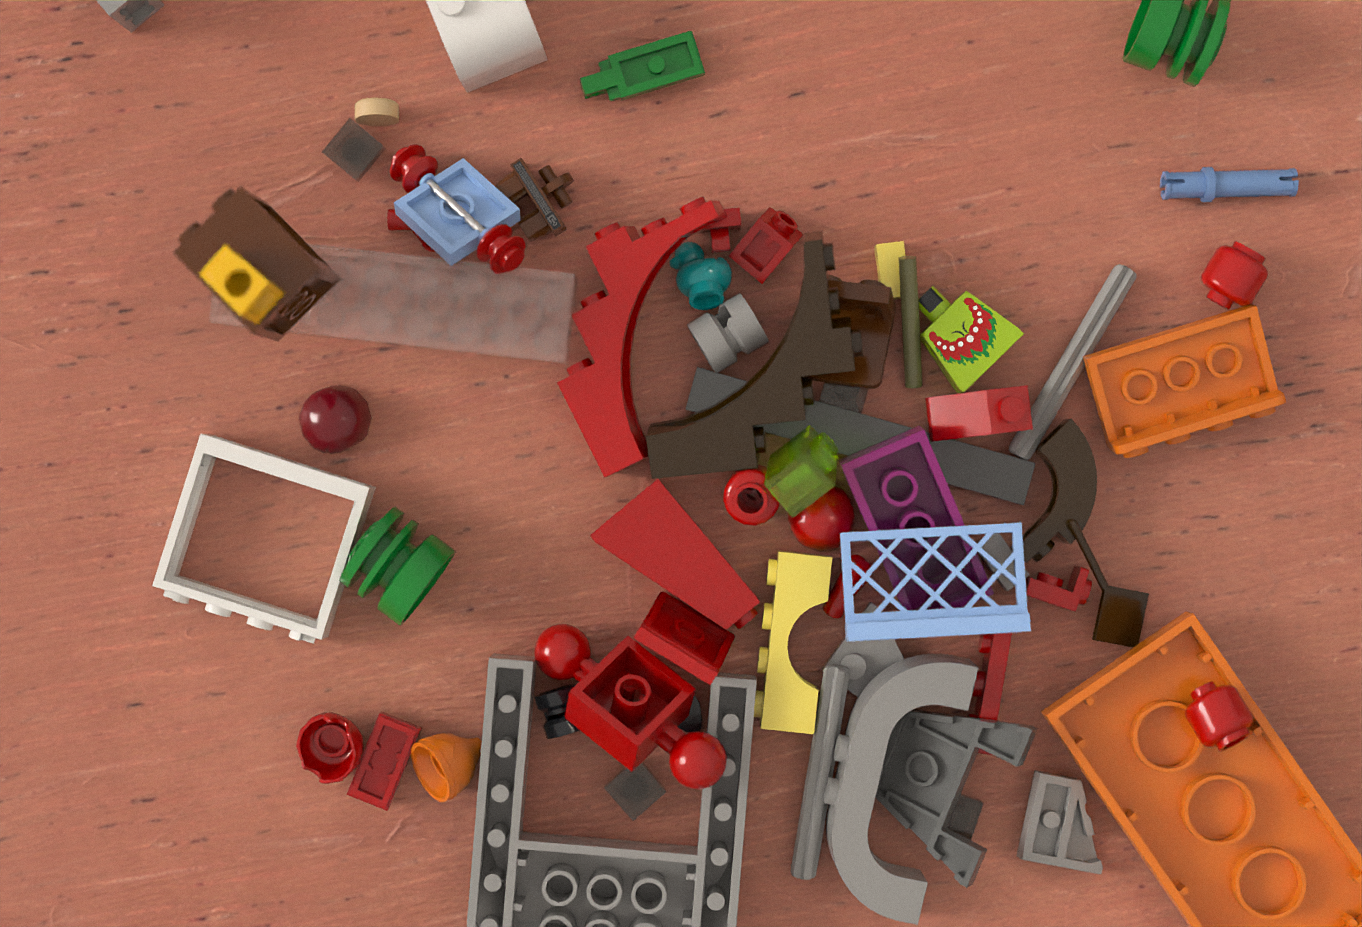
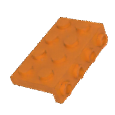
[1083,304,1286,458]

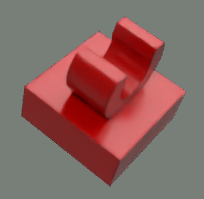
[697,207,741,253]

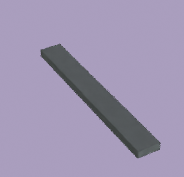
[685,367,1036,505]

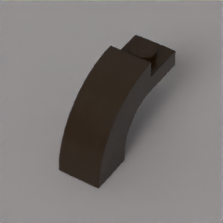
[1010,419,1097,563]

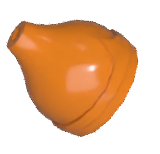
[411,733,482,802]

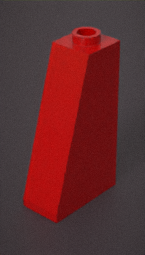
[590,478,760,630]

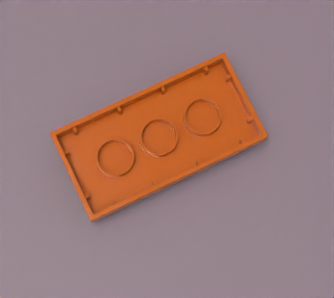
[1041,611,1362,927]

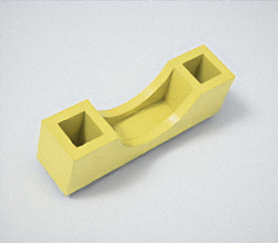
[754,550,833,734]

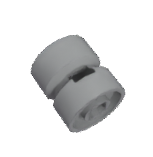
[687,293,769,374]

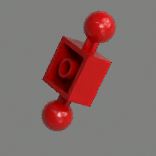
[534,624,727,790]

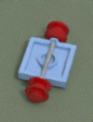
[390,144,526,274]

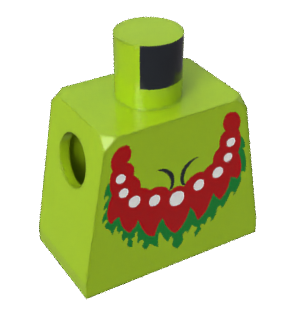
[918,286,1024,394]

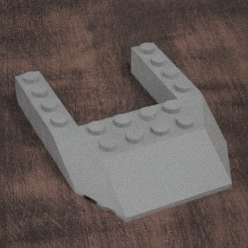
[467,653,757,927]

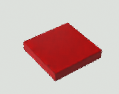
[634,591,735,685]

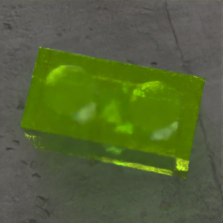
[764,424,839,517]

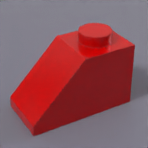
[925,385,1033,442]

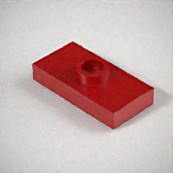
[346,711,422,811]

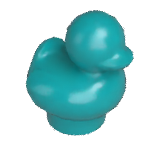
[670,242,732,310]

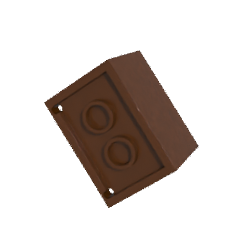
[173,186,342,342]

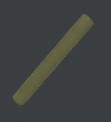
[898,256,923,388]

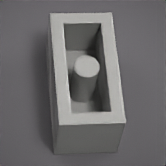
[976,534,1030,591]

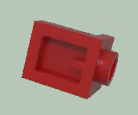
[729,207,803,284]
[1025,566,1092,612]

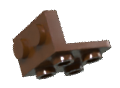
[800,275,896,389]

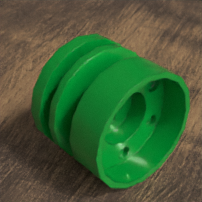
[1122,0,1231,87]
[339,507,456,626]

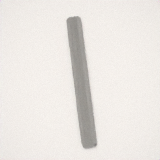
[1009,264,1137,460]
[790,664,850,880]

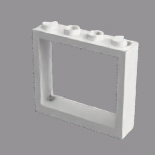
[152,434,376,644]

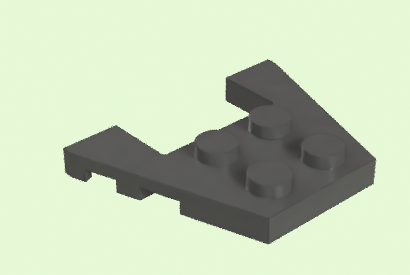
[875,709,1038,888]

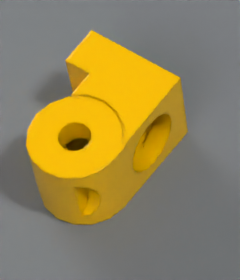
[200,244,284,324]

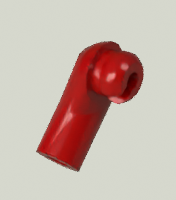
[823,554,871,618]

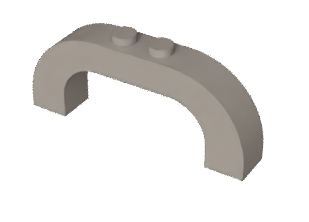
[824,654,978,925]

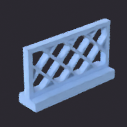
[840,523,1031,642]

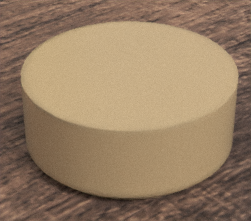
[355,98,399,126]

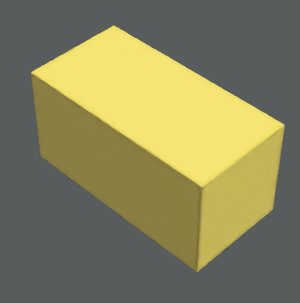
[874,241,906,299]

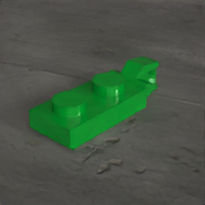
[580,31,705,102]

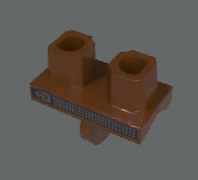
[495,158,574,242]

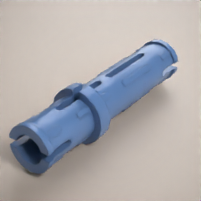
[1160,167,1299,202]

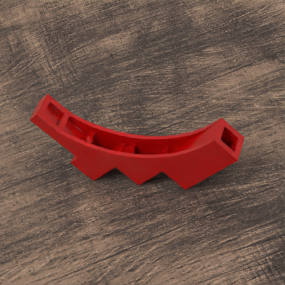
[557,197,728,478]

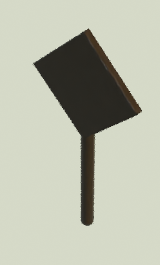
[1069,519,1149,647]

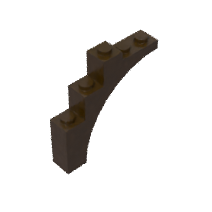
[646,231,863,479]

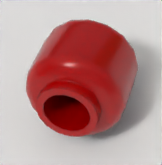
[1201,241,1268,310]
[723,465,782,526]
[1185,681,1253,752]

